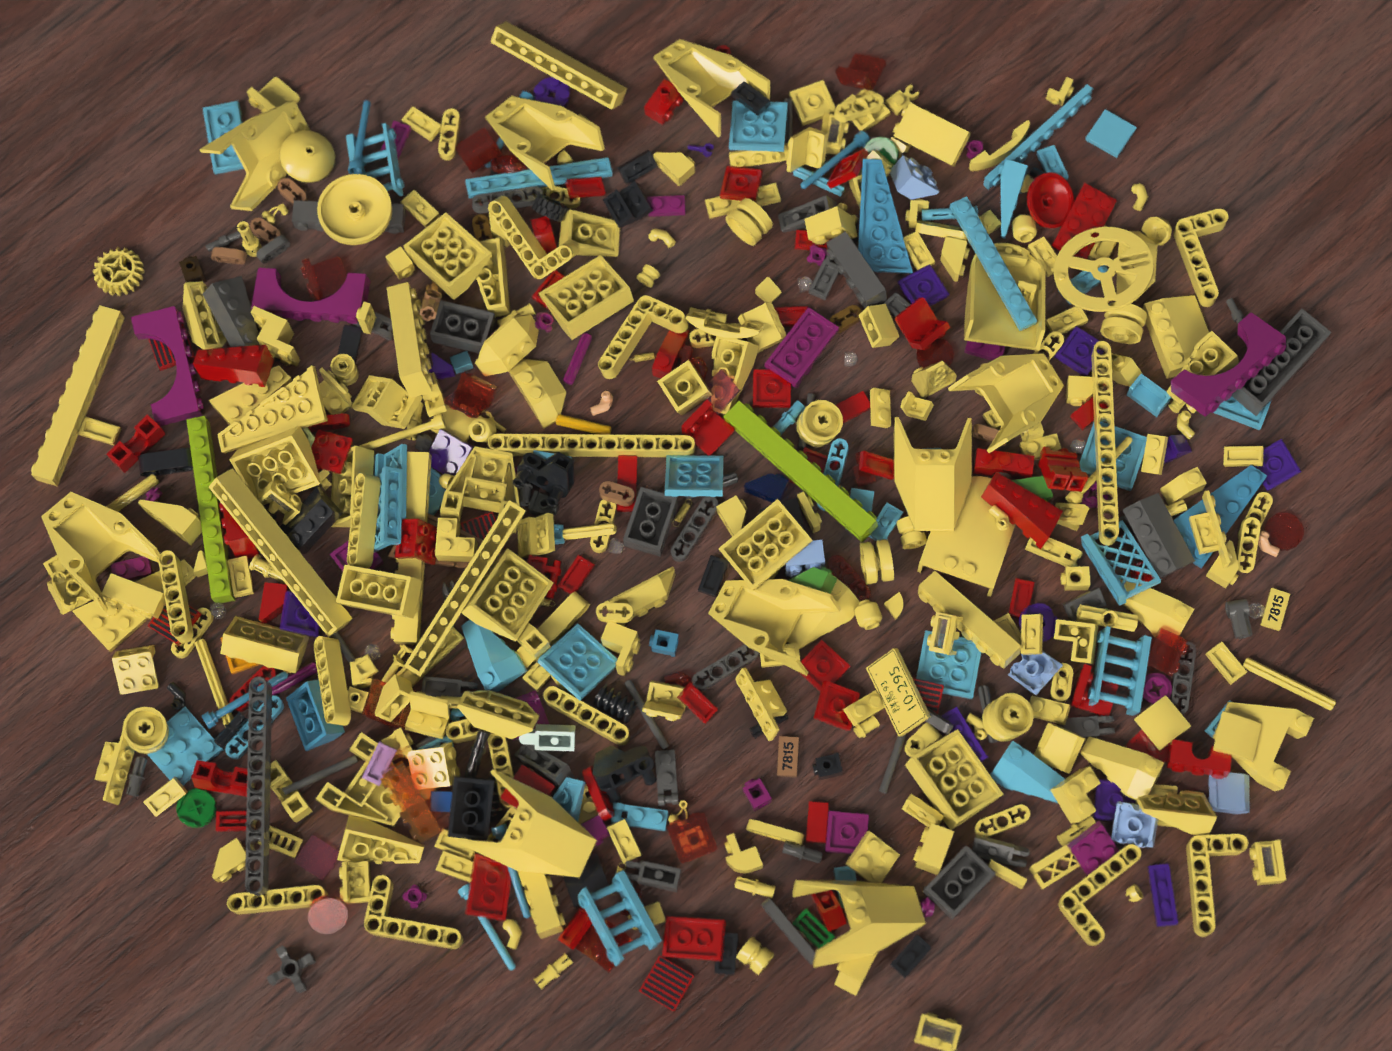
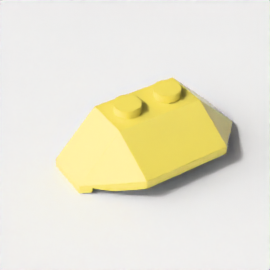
[1117,231,1157,301]
[183,282,227,350]
[475,314,539,376]
[509,359,566,429]
[605,566,675,618]
[457,690,539,739]

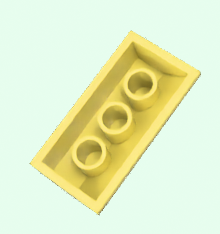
[331,446,375,527]
[220,616,309,674]

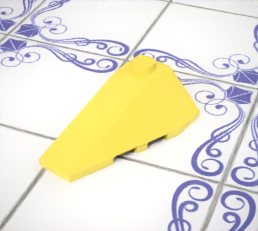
[1167,331,1239,406]
[712,336,759,414]
[911,361,957,399]
[787,576,860,650]
[1120,580,1194,647]
[1080,737,1164,801]
[1136,790,1217,836]
[337,815,424,864]

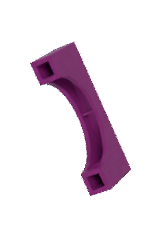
[251,268,370,324]
[131,306,204,426]
[1171,312,1286,417]

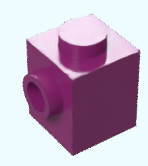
[581,815,610,847]

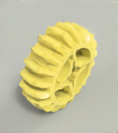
[93,247,144,296]

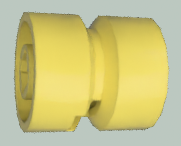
[330,354,359,386]
[896,516,927,549]
[736,937,774,975]

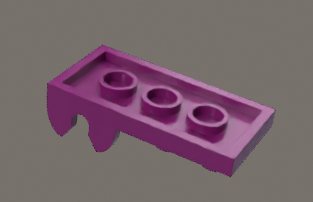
[765,307,839,388]

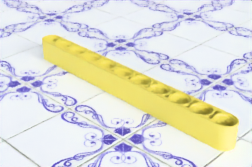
[1092,341,1119,546]
[488,434,695,457]

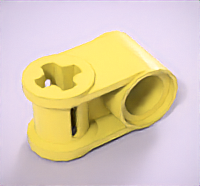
[905,722,942,757]

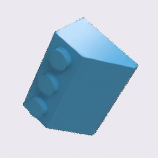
[286,680,345,751]

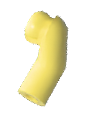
[1132,183,1148,211]
[648,228,676,248]
[1177,411,1195,439]
[989,504,1009,531]
[966,713,988,740]
[503,919,522,950]

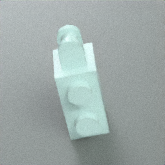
[519,724,576,751]

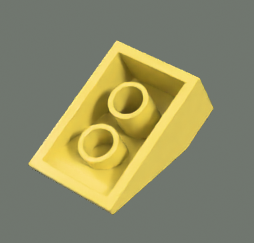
[559,209,620,257]
[138,499,202,546]

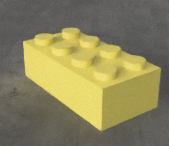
[336,565,422,619]

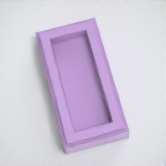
[362,742,397,786]

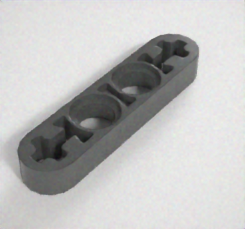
[472,186,543,213]
[671,496,718,562]
[1170,641,1196,715]
[692,644,759,691]
[761,898,816,965]

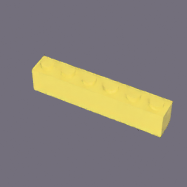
[918,571,1021,669]

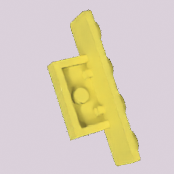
[729,143,789,167]
[1189,490,1232,568]
[736,667,787,741]
[95,730,135,805]

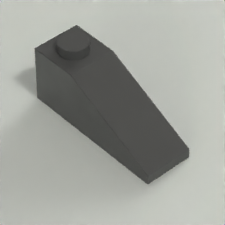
[778,195,837,232]
[514,744,575,790]

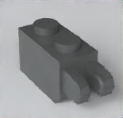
[625,861,682,892]

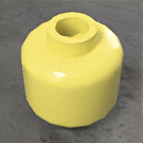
[1011,214,1037,243]
[469,418,496,442]
[854,600,882,630]

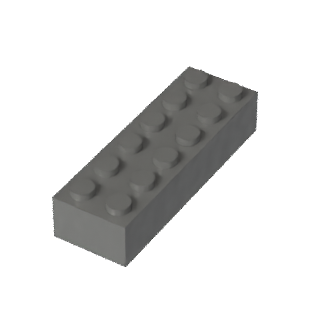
[1232,309,1331,416]

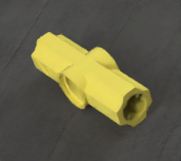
[1076,604,1138,632]

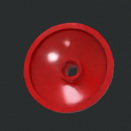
[1027,172,1074,229]

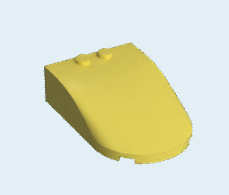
[964,243,1045,351]
[917,476,1016,597]

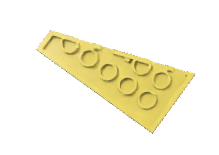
[217,365,328,453]
[72,560,196,652]

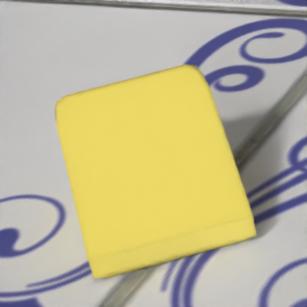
[755,277,782,302]
[194,550,208,577]

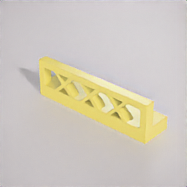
[1029,843,1080,890]

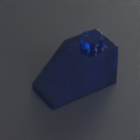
[744,473,788,503]

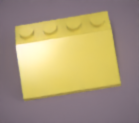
[404,213,492,300]
[539,255,634,340]
[1143,295,1209,379]
[229,426,321,505]
[718,499,813,591]
[461,548,553,641]
[905,729,1003,830]

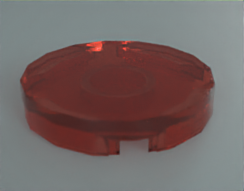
[491,154,527,173]
[916,338,954,368]
[1264,512,1304,551]
[307,895,348,934]

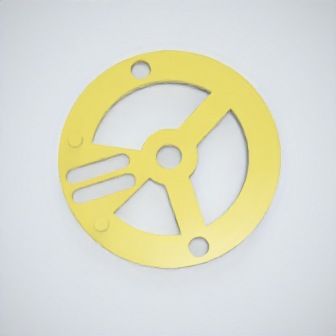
[1054,227,1154,312]

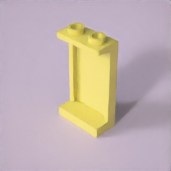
[893,103,971,167]

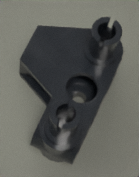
[513,452,575,507]
[593,745,657,803]

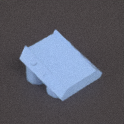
[1008,650,1063,695]
[1207,773,1250,814]
[1111,801,1158,848]

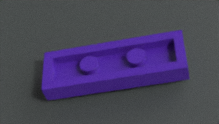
[942,707,988,762]
[1148,864,1178,927]

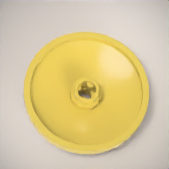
[317,174,392,245]

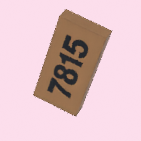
[777,736,799,777]

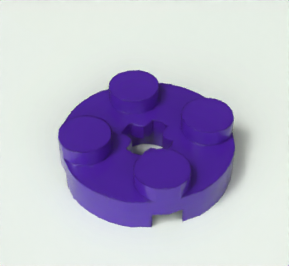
[534,76,570,108]
[1019,603,1057,642]

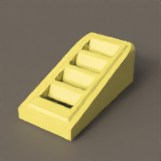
[258,826,303,858]

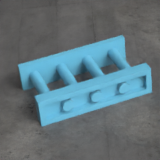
[346,123,404,196]
[1087,626,1152,716]
[578,870,662,967]

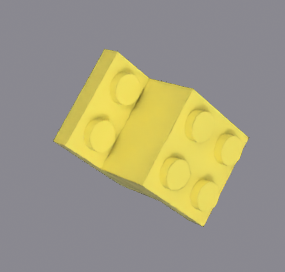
[251,306,300,366]
[351,375,423,429]
[601,609,641,676]

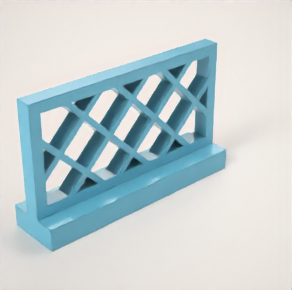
[374,444,407,519]
[374,466,403,553]
[1081,520,1161,606]

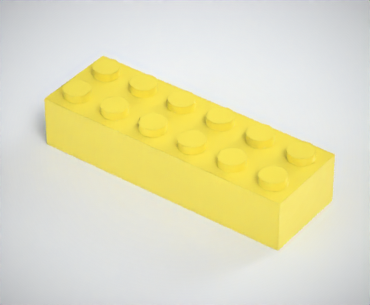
[387,282,434,398]

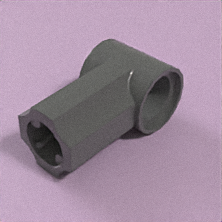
[1225,599,1253,639]

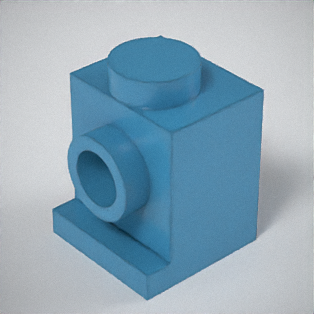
[649,630,679,657]

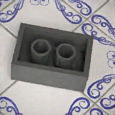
[430,300,497,353]
[623,487,678,557]
[923,846,996,920]

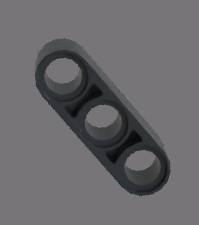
[139,448,193,477]

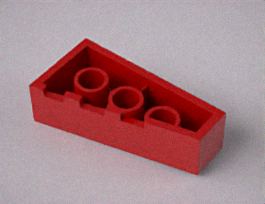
[193,344,274,387]
[981,472,1063,549]
[219,502,260,559]

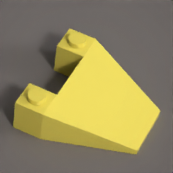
[440,446,520,533]
[1212,702,1314,791]
[316,732,416,826]

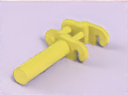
[378,644,413,688]

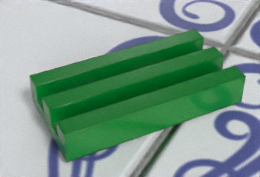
[792,908,835,949]

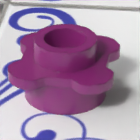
[965,140,983,159]
[807,245,827,266]
[535,313,554,332]
[146,486,163,502]
[403,885,427,909]
[920,897,935,917]

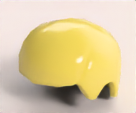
[1142,216,1172,246]

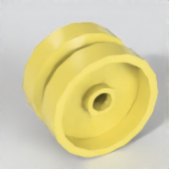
[726,198,773,246]
[1100,302,1147,344]
[797,400,843,447]
[860,539,894,584]
[982,693,1034,742]
[123,707,169,754]

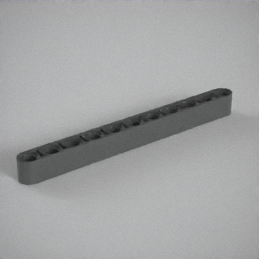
[245,677,272,896]

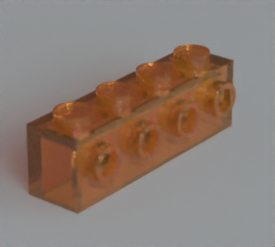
[380,760,442,843]

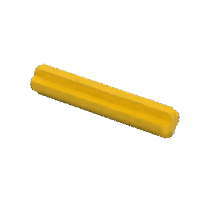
[556,414,611,435]

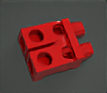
[1038,446,1088,492]

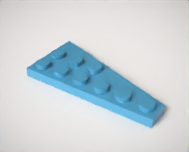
[858,159,913,274]
[1173,465,1267,569]

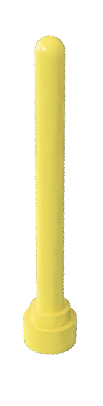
[359,414,446,450]
[1065,436,1133,504]

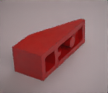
[652,330,689,378]

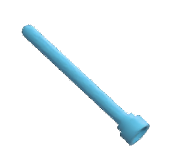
[458,883,516,970]

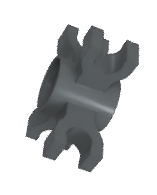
[267,946,316,994]

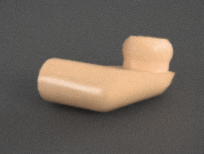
[590,391,613,416]
[1258,531,1280,557]

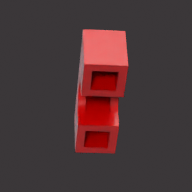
[106,414,165,473]
[973,448,1035,479]
[1167,739,1232,779]
[191,760,257,797]

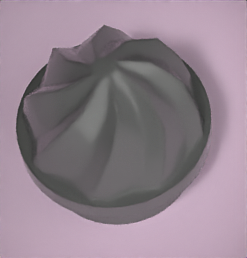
[414,434,433,452]

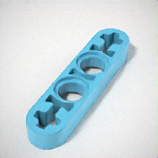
[817,438,849,511]
[225,696,284,759]

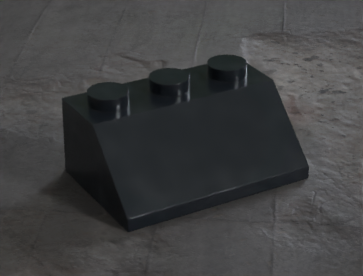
[280,486,343,554]
[447,775,494,841]

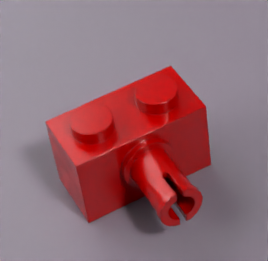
[644,79,684,125]

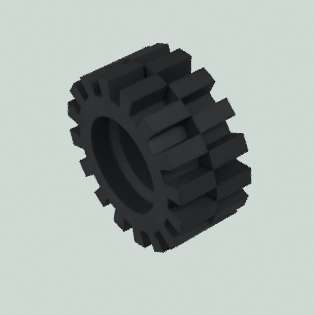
[532,194,568,222]

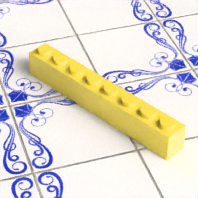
[491,22,627,109]

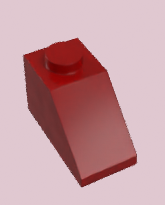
[530,216,557,258]
[259,582,292,624]
[811,890,847,932]

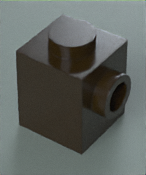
[179,256,207,283]

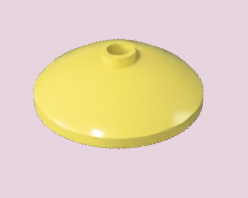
[280,130,335,183]

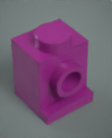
[743,778,772,812]

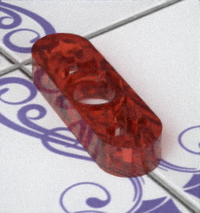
[828,555,871,602]

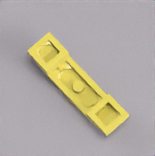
[969,120,1030,171]
[686,310,763,339]

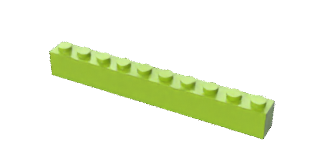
[723,401,878,543]
[186,416,235,604]

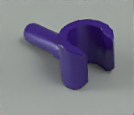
[688,143,714,157]

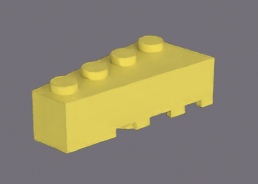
[476,238,511,317]
[209,365,292,425]
[518,871,566,939]
[834,953,877,996]

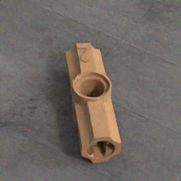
[420,282,442,321]

